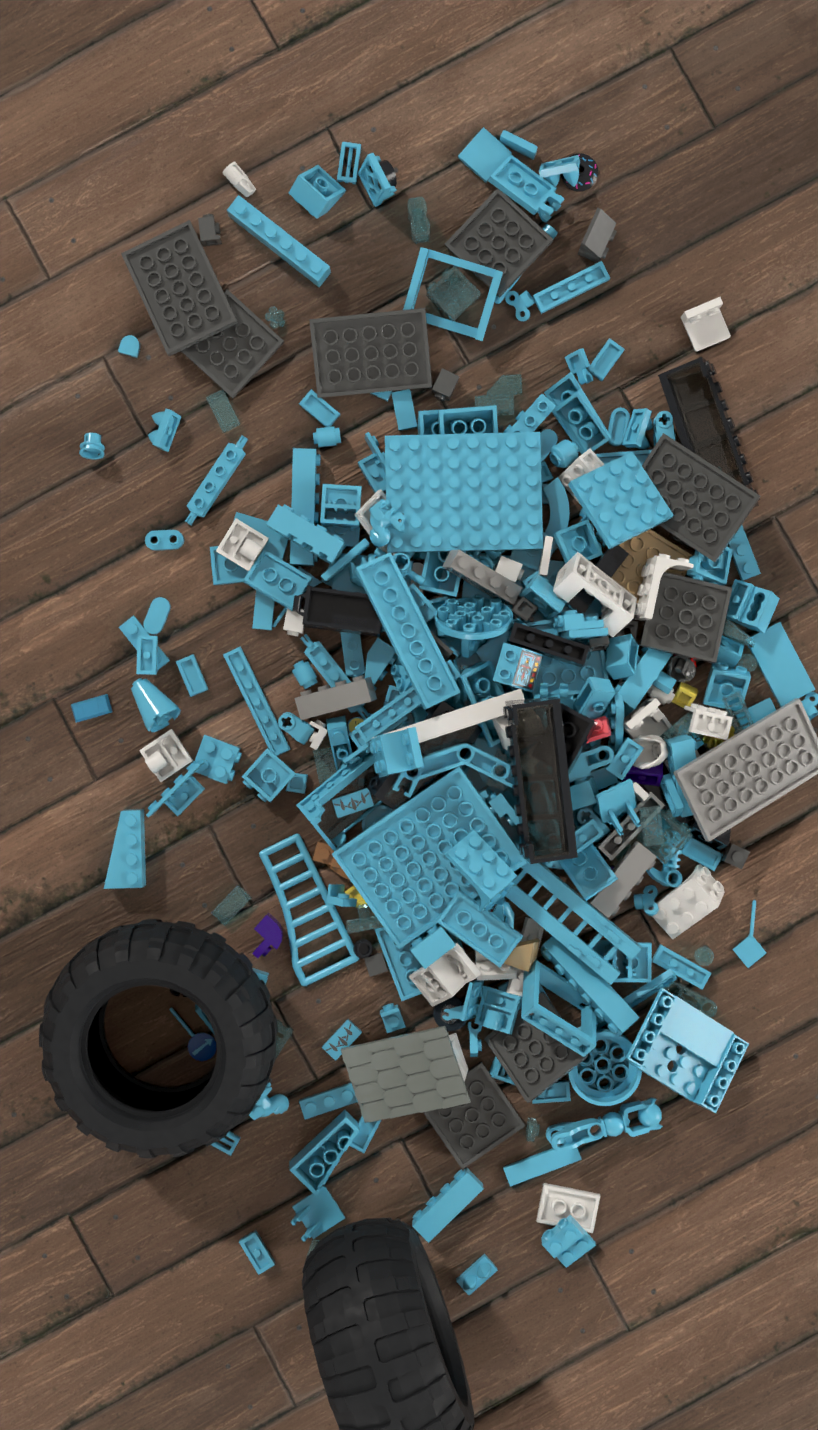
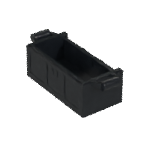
[292,585,383,637]

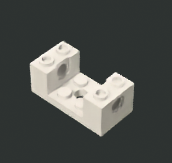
[553,552,637,637]

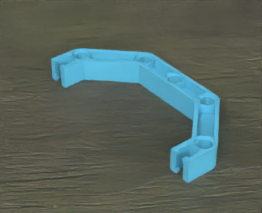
[392,742,562,868]

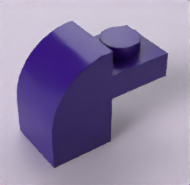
[252,912,283,958]

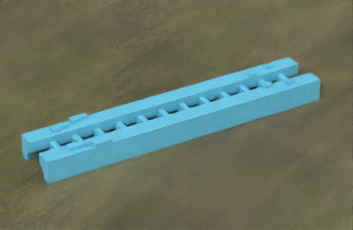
[506,838,641,985]

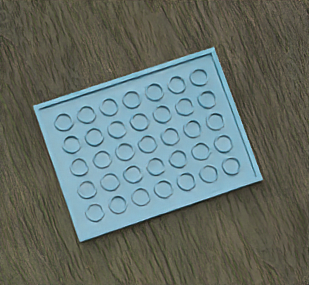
[385,432,543,553]
[332,766,527,949]

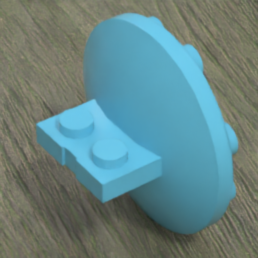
[435,594,513,658]

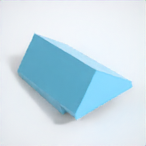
[544,372,612,455]
[417,405,498,435]

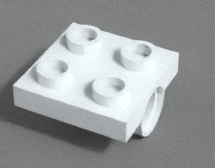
[216,518,269,571]
[139,729,193,782]

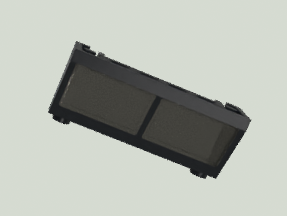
[367,701,483,810]

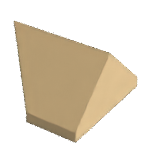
[503,938,540,972]

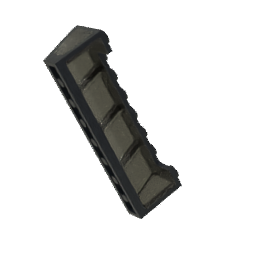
[658,357,760,508]
[503,697,578,864]

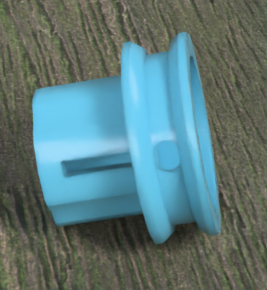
[79,433,105,460]

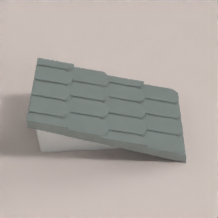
[341,1026,471,1123]

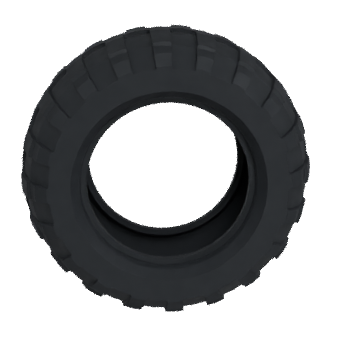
[39,919,278,1159]
[302,1218,475,1430]

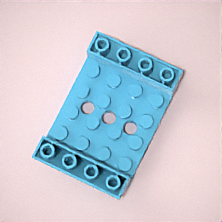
[626,988,749,1113]

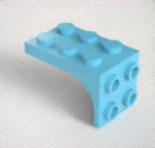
[445,830,517,913]

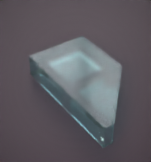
[486,374,522,396]

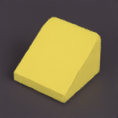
[671,682,698,708]

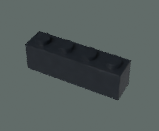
[506,622,590,667]

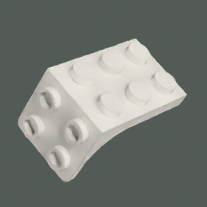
[634,554,694,621]
[649,864,725,939]

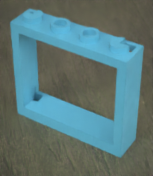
[521,960,596,1057]

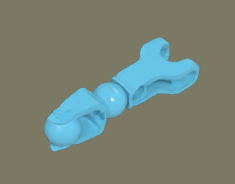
[546,1098,663,1152]

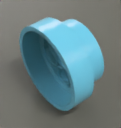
[567,1028,642,1106]

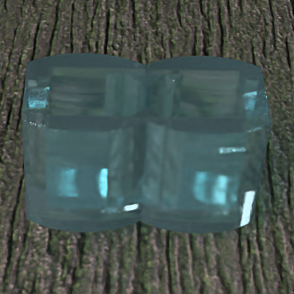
[407,197,430,244]

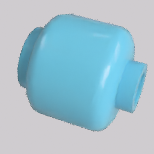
[550,439,579,468]

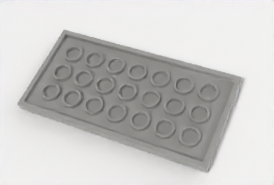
[673,698,818,841]

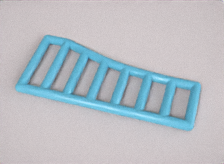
[259,834,360,987]

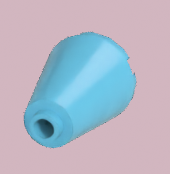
[131,678,181,732]

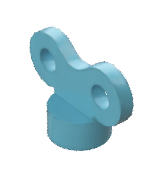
[505,290,535,321]
[801,692,818,720]
[634,885,659,916]

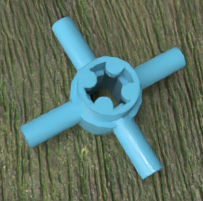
[374,548,426,586]

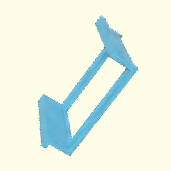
[403,247,503,341]

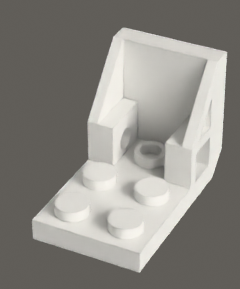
[624,698,677,740]

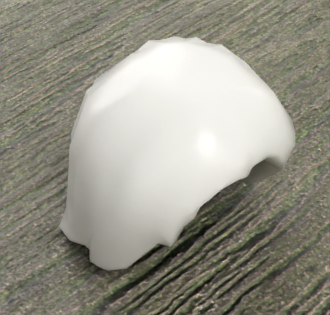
[633,734,668,769]

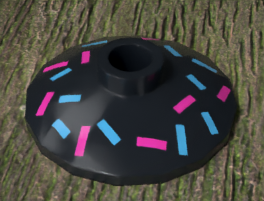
[561,153,598,192]

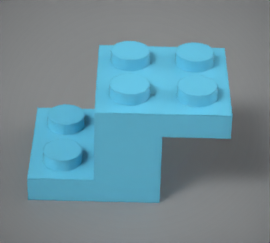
[320,484,362,548]
[370,727,424,777]
[590,939,652,983]

